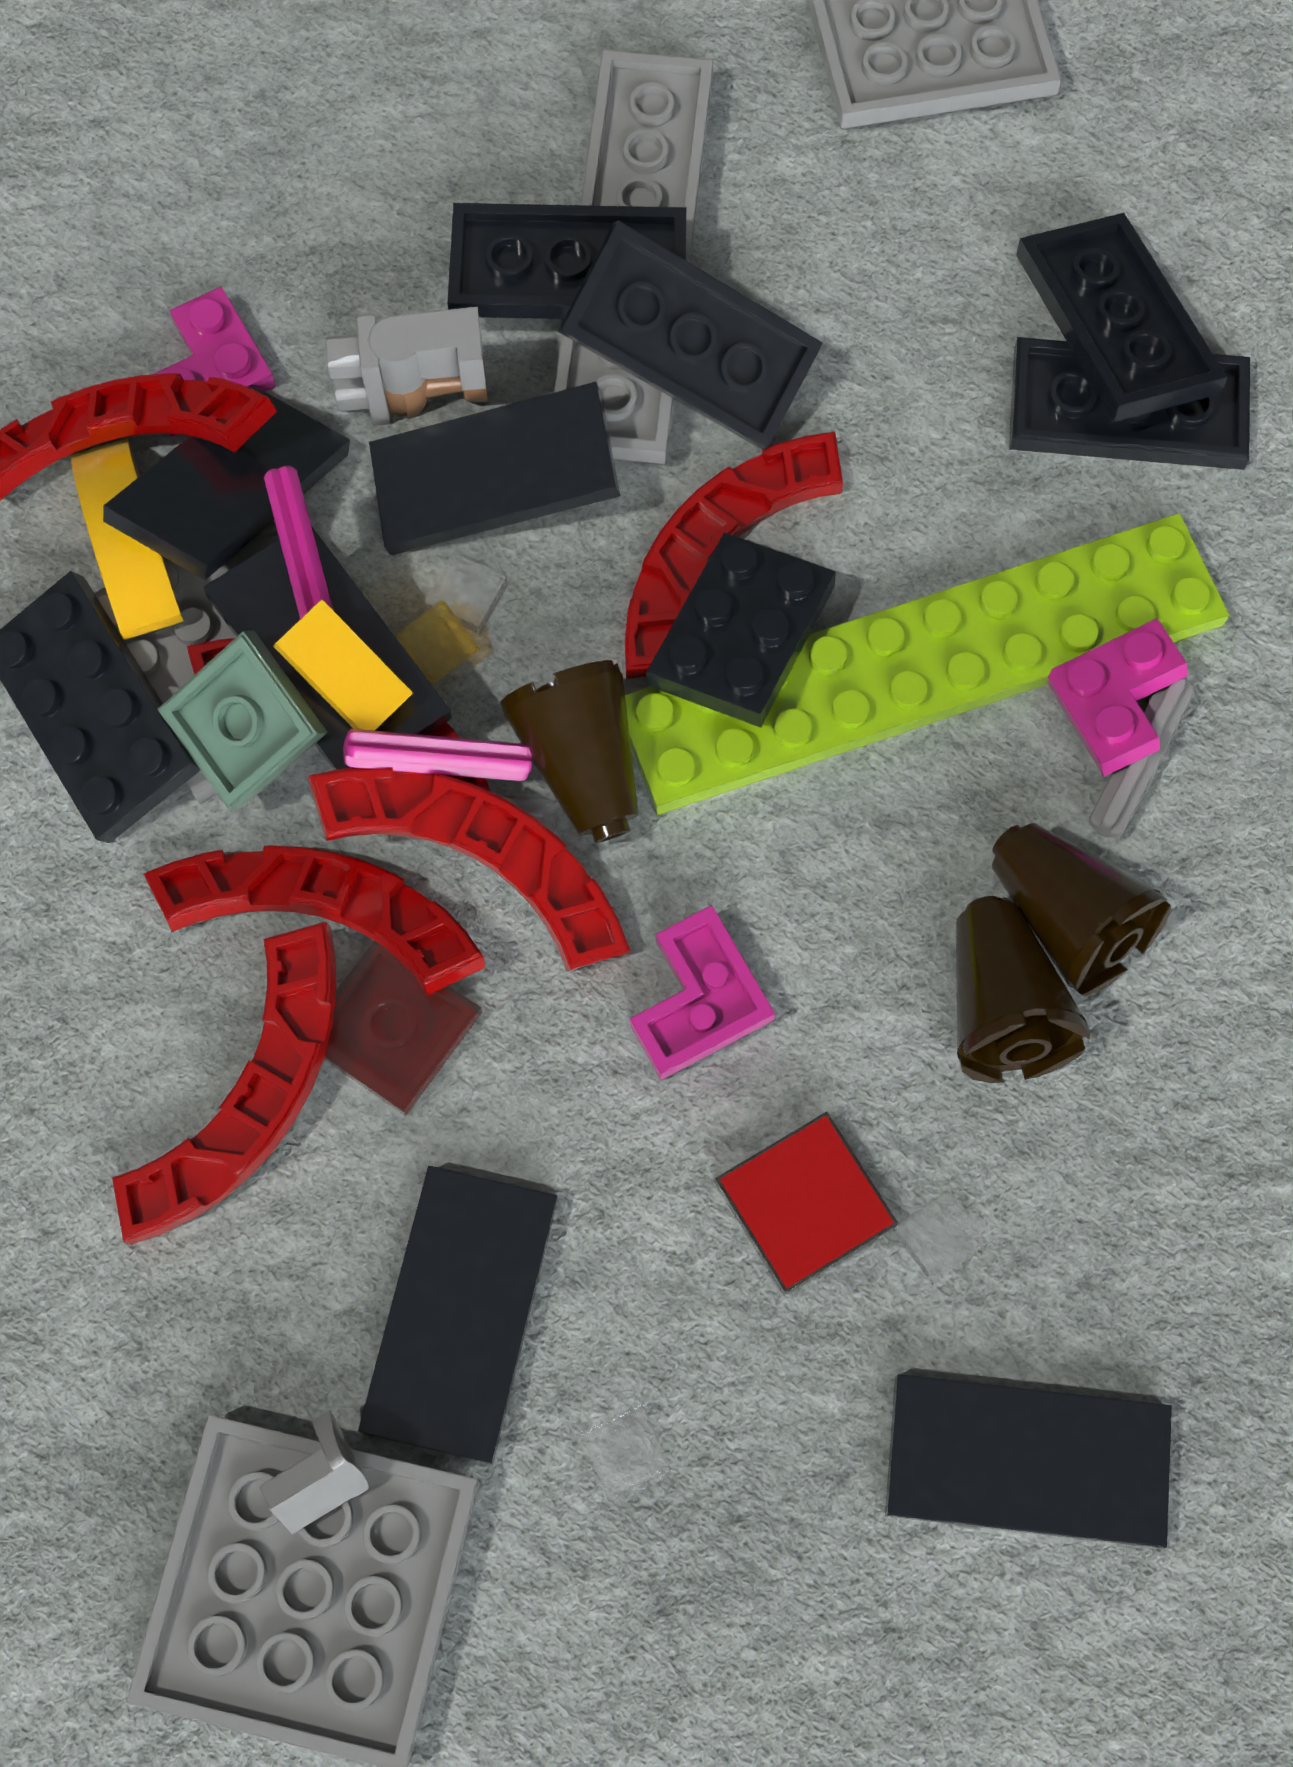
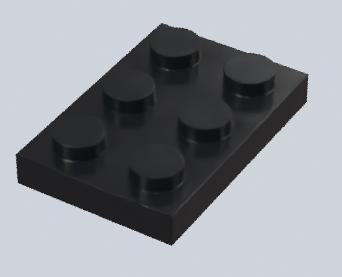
[646,532,836,728]

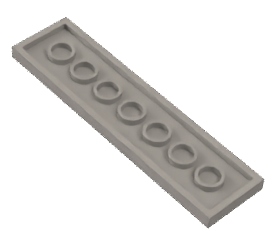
[554,50,713,464]

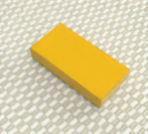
[273,600,413,731]

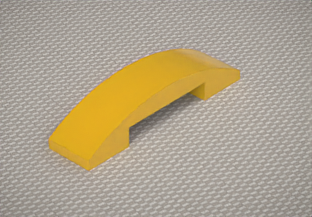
[70,438,184,640]

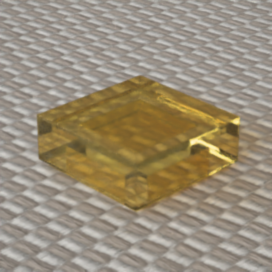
[394,599,480,686]

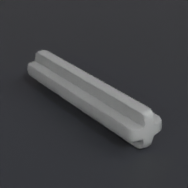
[1089,678,1194,838]

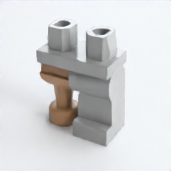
[326,307,488,426]

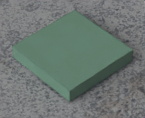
[157,630,328,811]

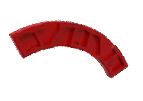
[0,373,277,501]
[625,431,843,679]
[308,767,631,972]
[143,845,486,996]
[112,922,336,1245]

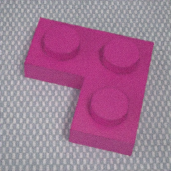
[154,286,276,436]
[1048,618,1188,777]
[629,905,775,1081]

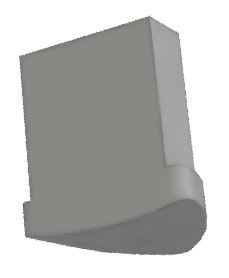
[259,1411,369,1534]

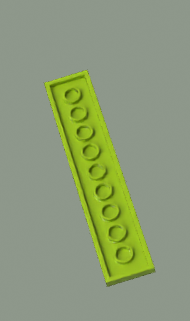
[625,513,1230,815]

